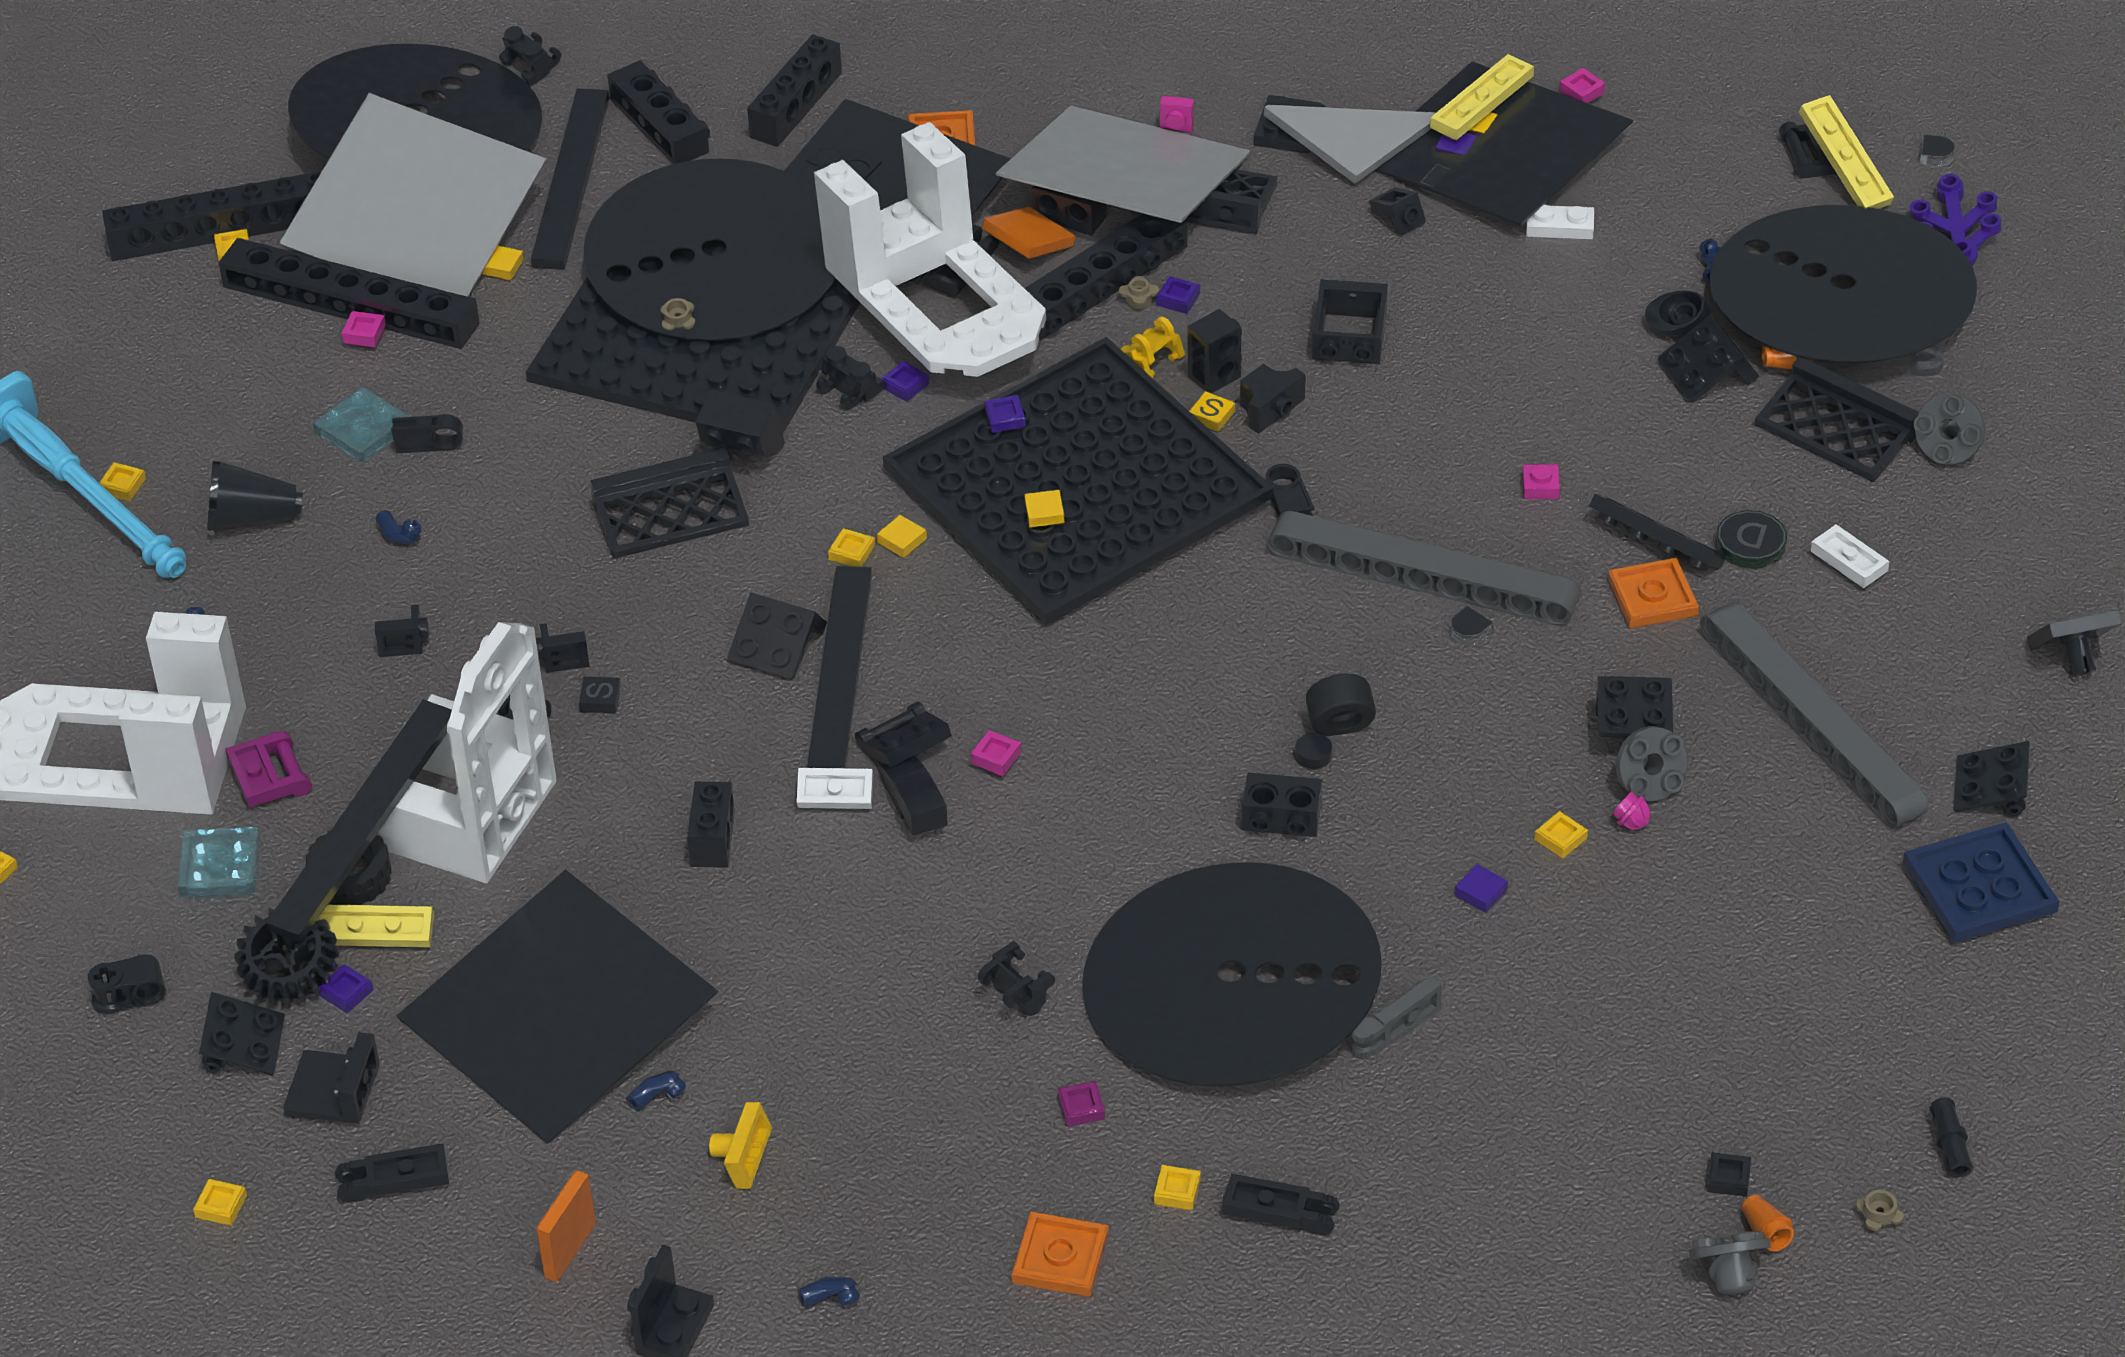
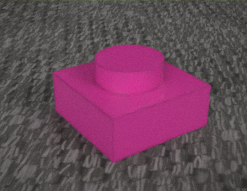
[1559,68,1606,103]
[1160,96,1194,132]
[341,311,386,348]
[1522,464,1560,499]
[971,730,1021,776]

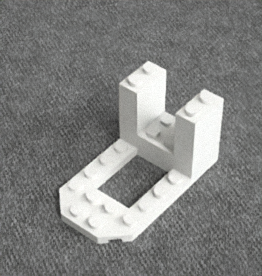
[814,122,1046,377]
[0,612,246,815]
[377,622,557,884]

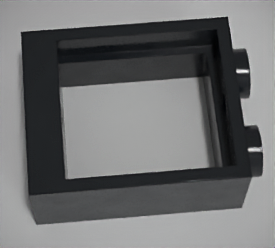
[1312,279,1388,364]

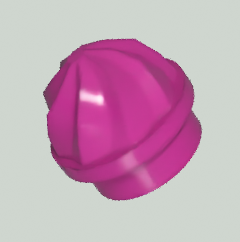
[1611,791,1651,830]

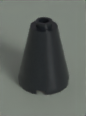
[207,461,303,531]

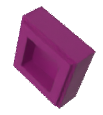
[1058,1081,1105,1127]

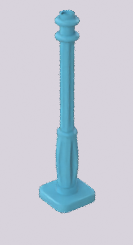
[0,371,186,578]

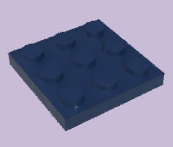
[1903,822,2059,943]

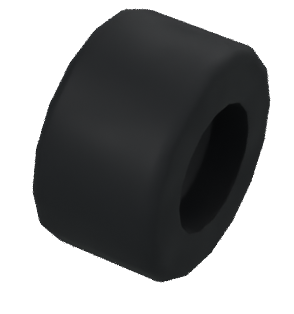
[1306,673,1376,736]

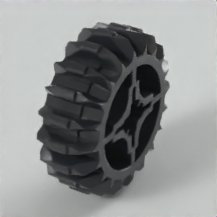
[234,907,339,1007]

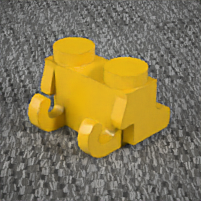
[1121,316,1186,378]

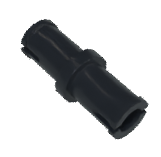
[1929,1097,1974,1178]

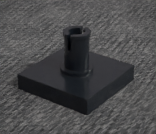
[2027,610,2122,676]

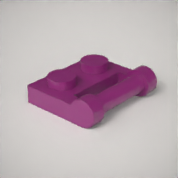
[225,731,312,808]

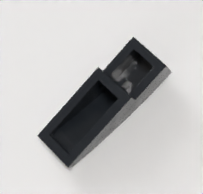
[877,756,948,836]

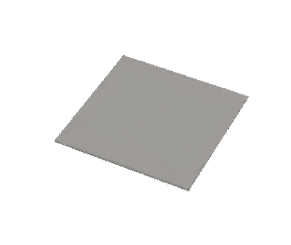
[279,93,547,297]
[996,105,1251,223]

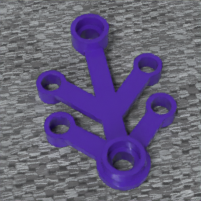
[1910,174,2001,266]

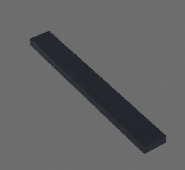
[531,88,609,269]
[807,566,872,769]
[266,699,452,943]

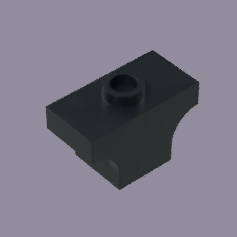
[1240,363,1306,434]

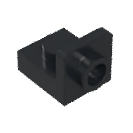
[1369,187,1426,235]
[375,605,429,657]
[536,623,590,673]

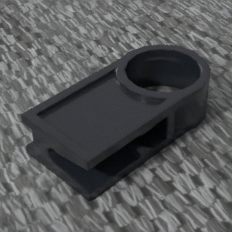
[391,414,463,453]
[1266,464,1314,518]

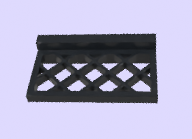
[1129,169,1277,234]
[1755,357,1919,482]
[590,447,749,559]

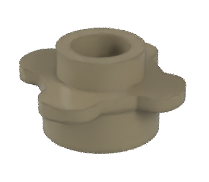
[1119,276,1159,309]
[661,298,695,330]
[1856,1190,1904,1231]

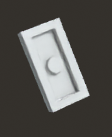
[1526,205,1594,239]
[1811,524,1889,588]
[797,768,873,809]

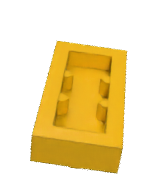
[709,1102,772,1189]

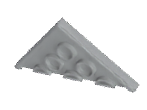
[1264,105,1435,184]

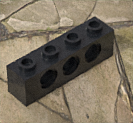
[747,34,842,147]
[607,60,710,164]

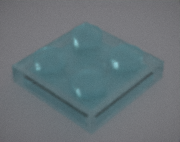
[313,387,410,463]
[178,827,260,897]

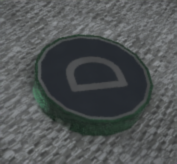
[1716,510,1787,569]

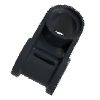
[87,954,166,1014]

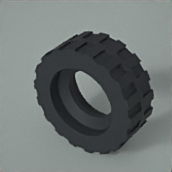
[305,830,392,905]

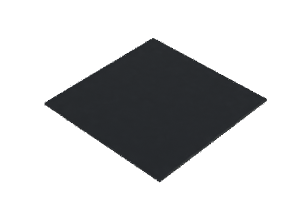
[1375,61,1633,226]
[784,99,1011,284]
[396,869,718,1144]

